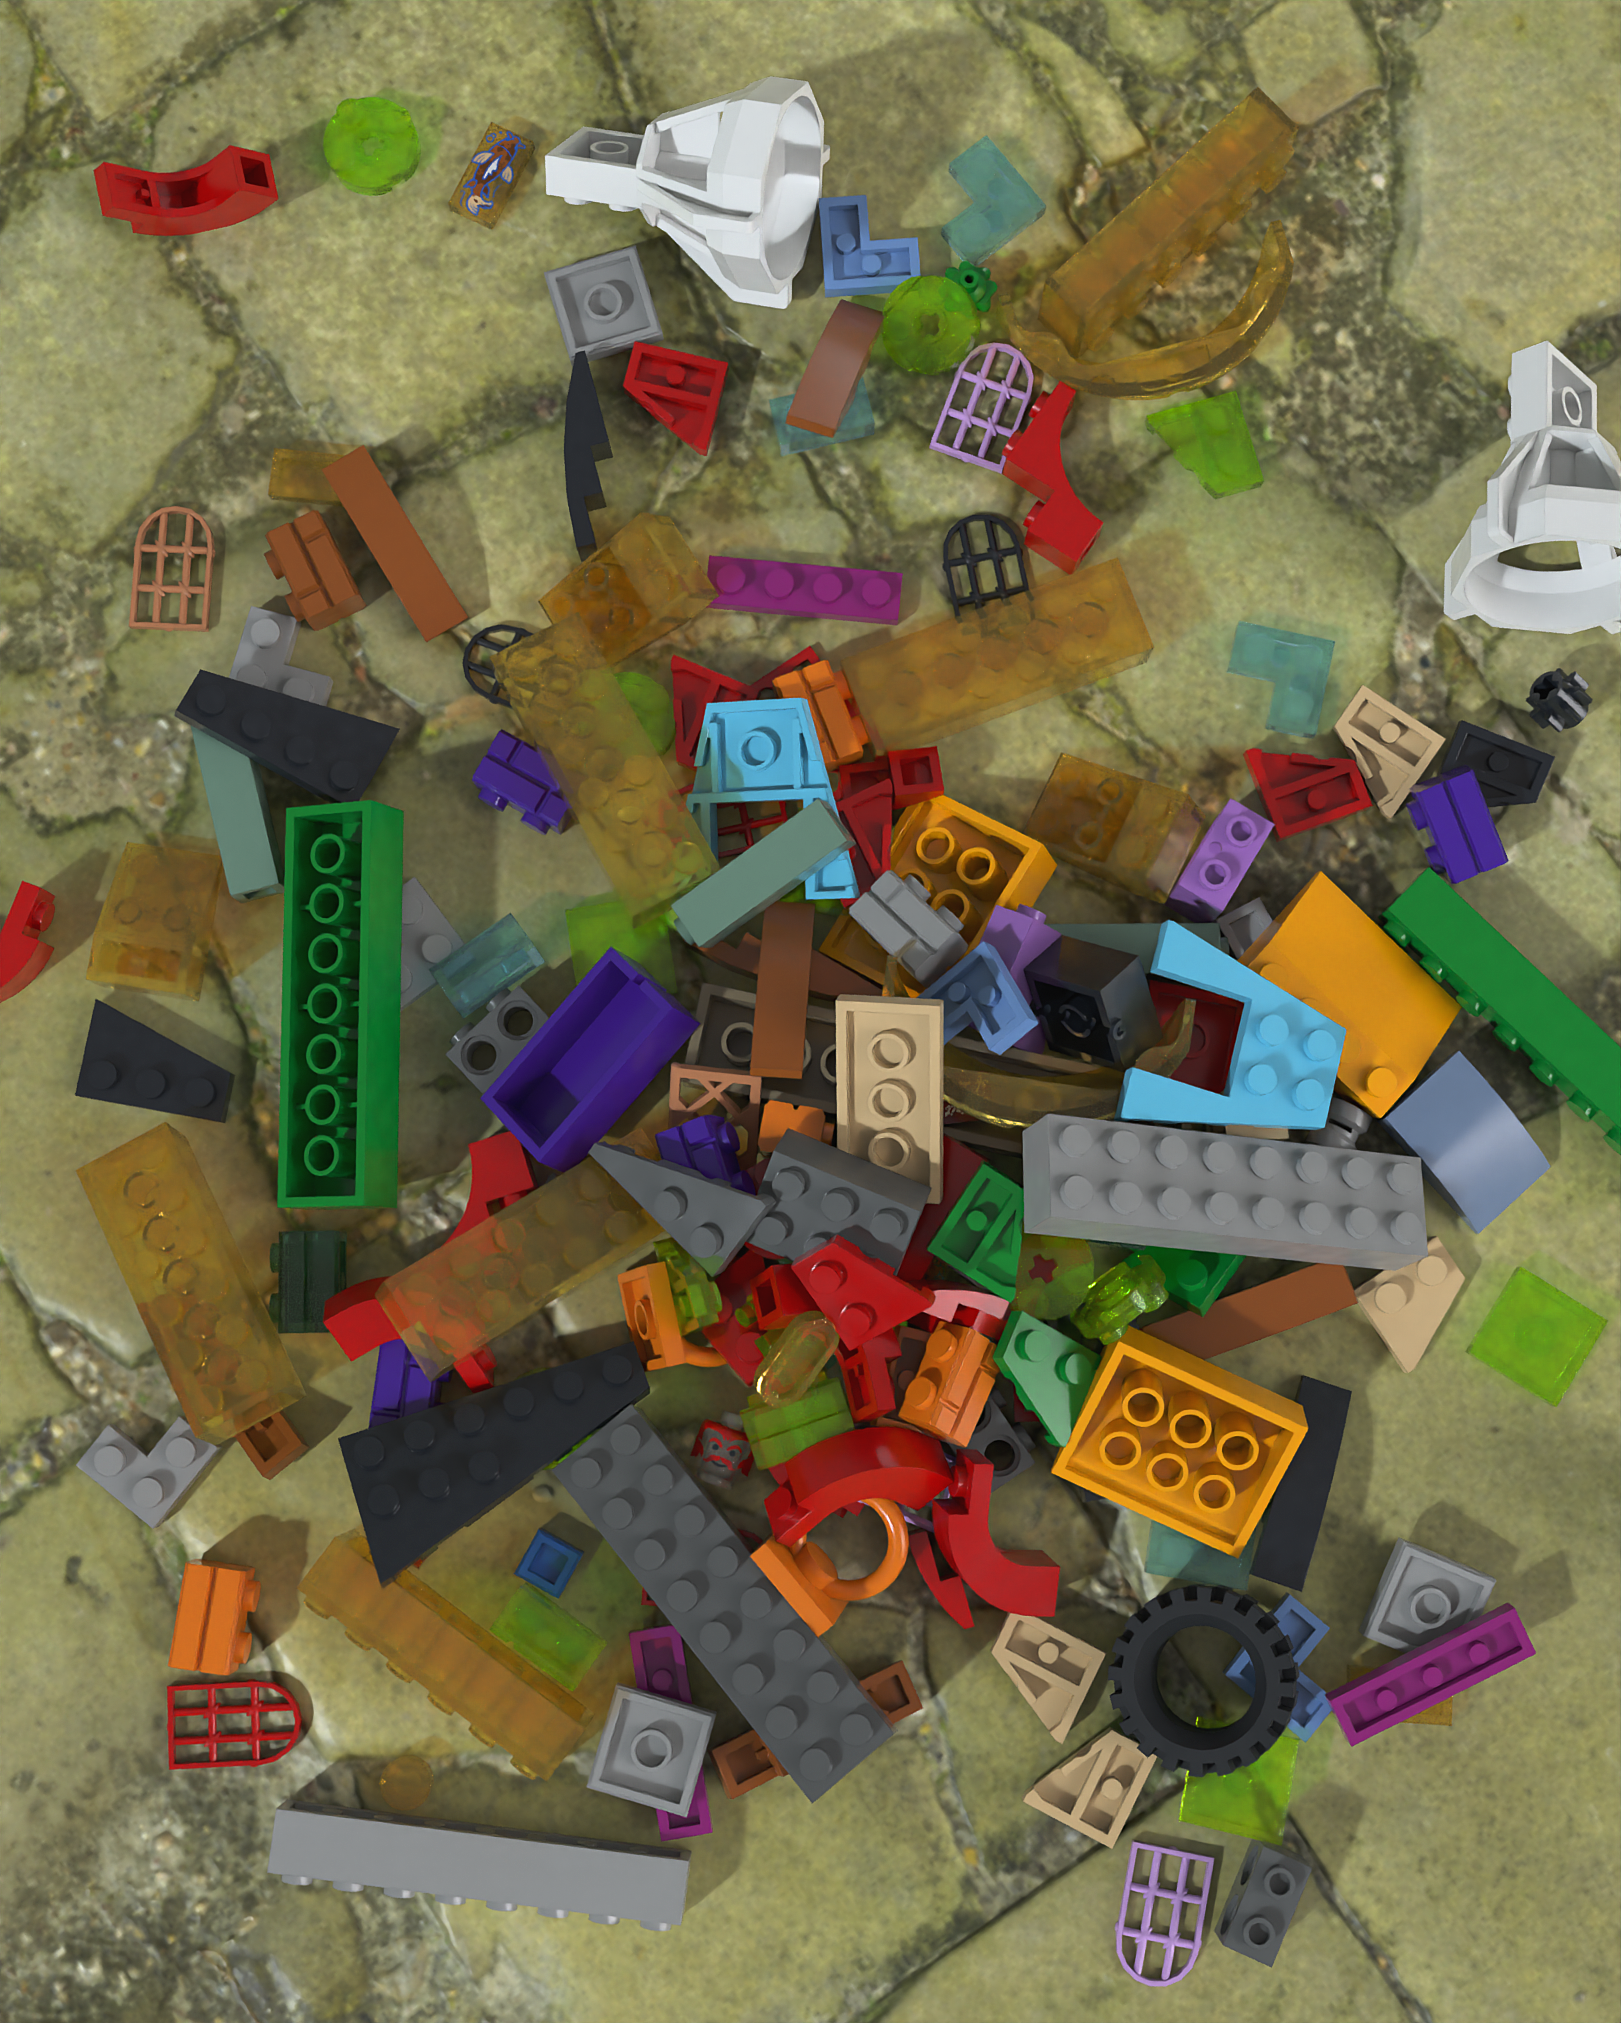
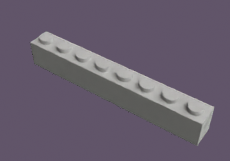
[267,1799,692,1931]

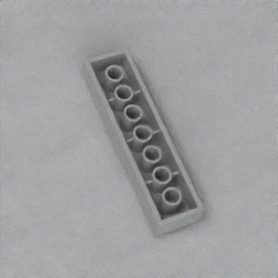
[1022,1114,1428,1271]

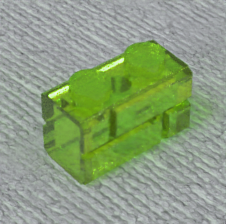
[739,1370,856,1471]
[489,1582,608,1692]

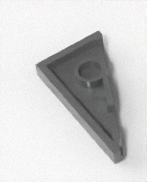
[588,1141,776,1277]

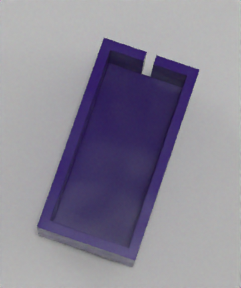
[480,946,701,1175]

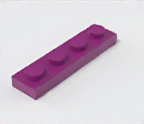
[704,555,903,625]
[1324,1602,1536,1747]
[629,1624,713,1842]

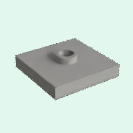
[544,245,664,367]
[1359,1537,1496,1653]
[587,1682,717,1817]

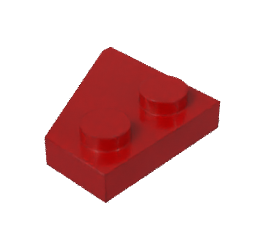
[623,341,729,456]
[1243,748,1373,842]
[836,778,893,910]
[791,1234,936,1351]

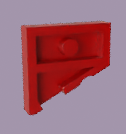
[671,654,761,772]
[683,1250,787,1388]

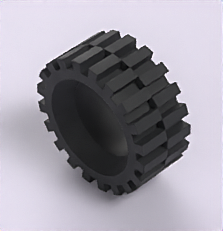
[1108,1584,1299,1777]

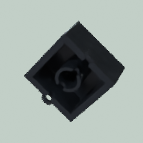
[1023,935,1163,1073]

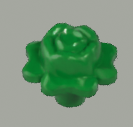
[938,261,998,319]

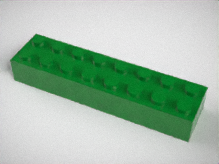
[277,800,404,1210]

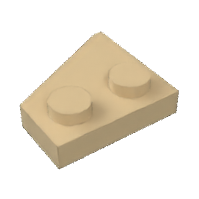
[1333,685,1446,819]
[1353,1236,1465,1373]
[990,1612,1106,1744]
[1022,1727,1157,1849]

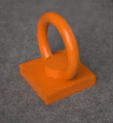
[617,1250,741,1372]
[750,1498,909,1637]

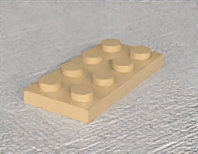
[835,994,944,1204]

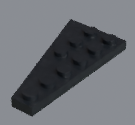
[338,1341,650,1589]

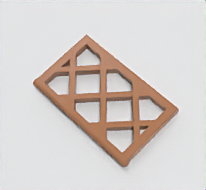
[668,1062,762,1171]

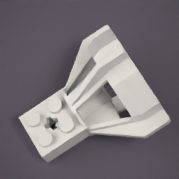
[545,76,830,309]
[1444,341,1621,634]

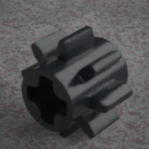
[1526,668,1593,732]

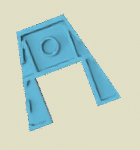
[666,698,860,904]
[1114,920,1347,1130]

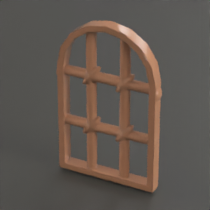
[129,506,216,632]

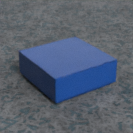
[514,1527,584,1599]

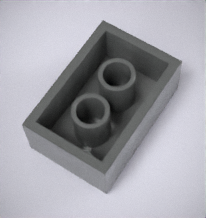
[746,1128,932,1276]

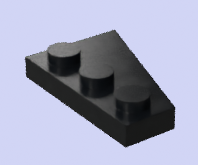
[75,999,235,1123]

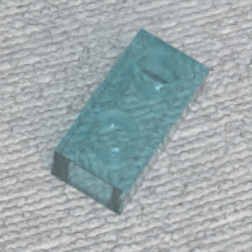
[769,377,875,457]
[428,913,545,1019]

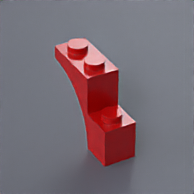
[1002,381,1104,576]
[400,1131,539,1289]

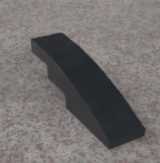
[564,350,613,562]
[1249,1375,1352,1592]

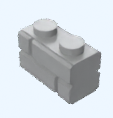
[849,870,969,988]

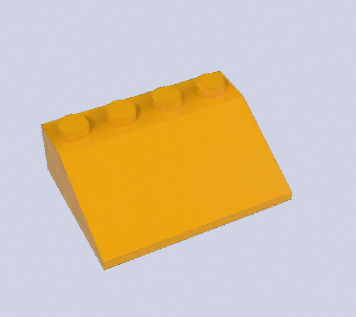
[818,795,1058,998]
[1237,871,1462,1118]
[1051,1320,1309,1559]

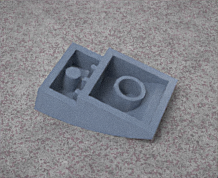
[1377,1051,1551,1234]

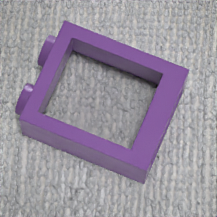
[1163,798,1275,923]

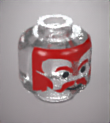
[688,1410,760,1490]

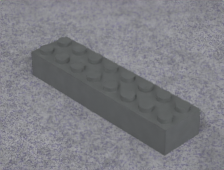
[552,1404,898,1803]

